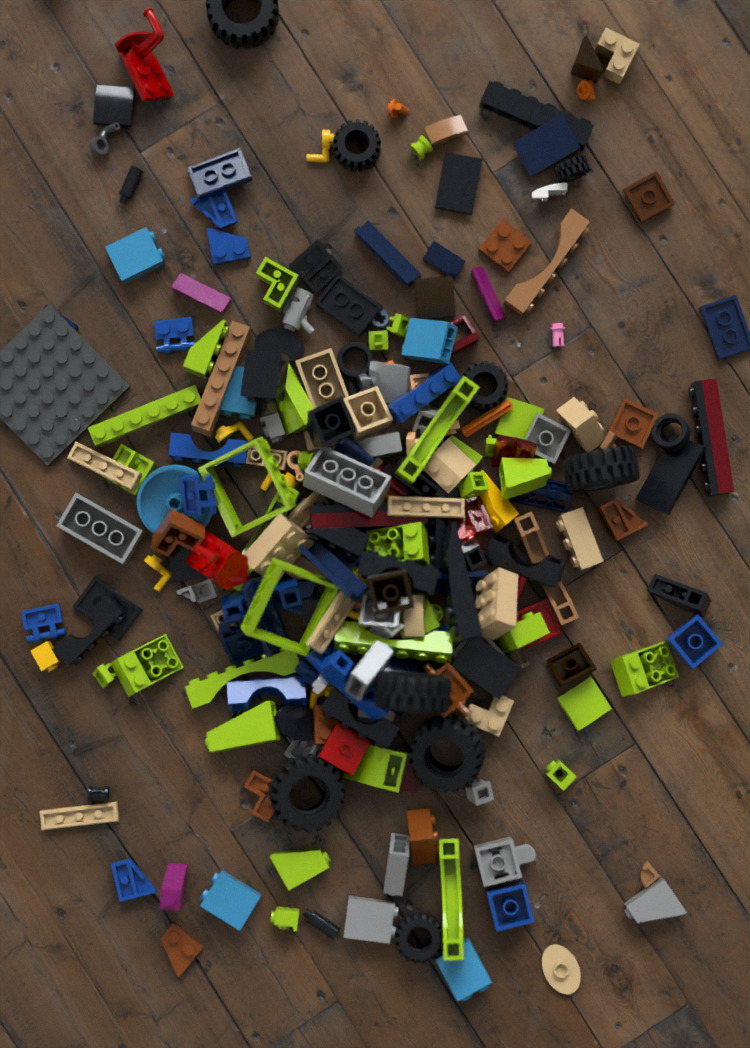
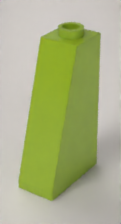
[276,363,314,435]
[205,701,281,753]

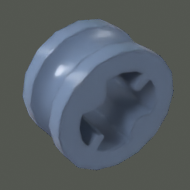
[372,310,389,328]

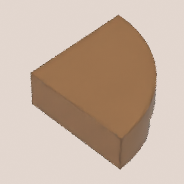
[600,430,617,449]
[640,861,660,889]

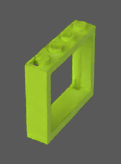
[198,436,297,537]
[240,557,339,657]

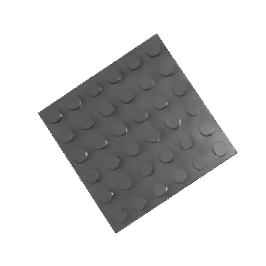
[0,304,130,466]

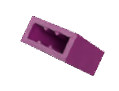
[160,863,188,911]

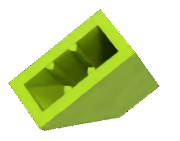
[499,457,552,500]
[270,848,331,891]

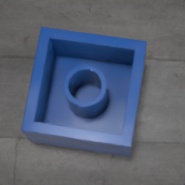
[665,614,723,669]
[486,881,534,932]

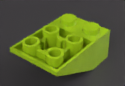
[183,320,229,380]
[365,522,430,566]
[111,634,184,697]
[609,641,679,697]
[343,744,408,793]

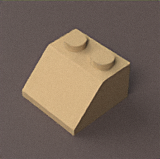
[343,386,393,440]
[423,438,476,493]

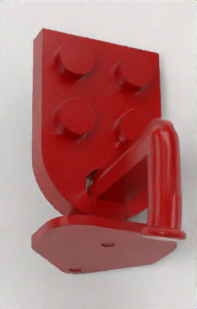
[115,8,174,102]
[185,530,249,590]

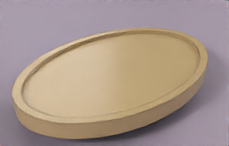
[542,944,581,994]

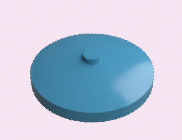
[137,465,212,534]

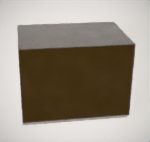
[570,36,604,83]
[367,569,414,615]
[546,643,597,688]

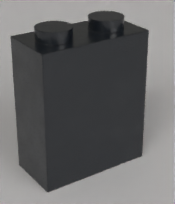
[240,350,290,404]

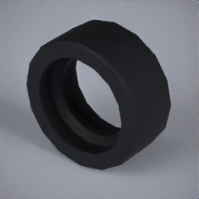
[337,342,373,380]
[652,413,691,452]

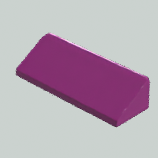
[471,267,506,324]
[171,273,232,315]

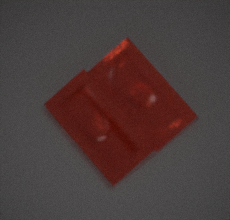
[491,436,537,467]
[445,496,494,542]

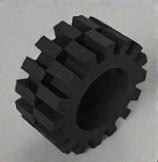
[554,155,591,183]

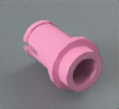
[550,323,565,347]

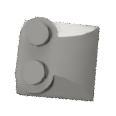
[520,413,571,465]
[358,589,402,628]

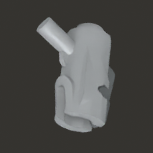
[282,287,315,335]

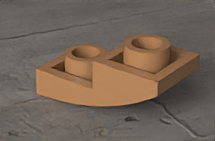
[423,115,468,146]

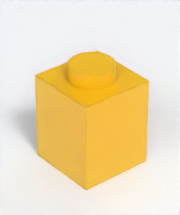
[31,641,62,672]

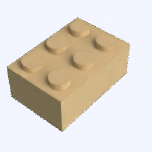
[295,348,349,408]
[556,507,604,571]
[244,513,312,580]
[475,568,518,640]

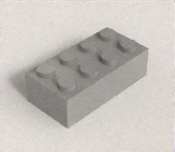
[303,447,392,517]
[56,493,145,565]

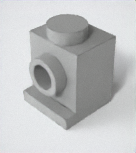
[260,412,286,444]
[465,779,494,806]

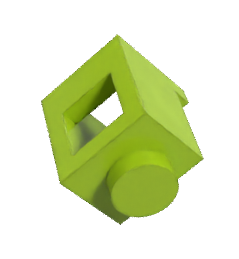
[458,472,489,499]
[545,760,577,791]
[271,906,300,931]

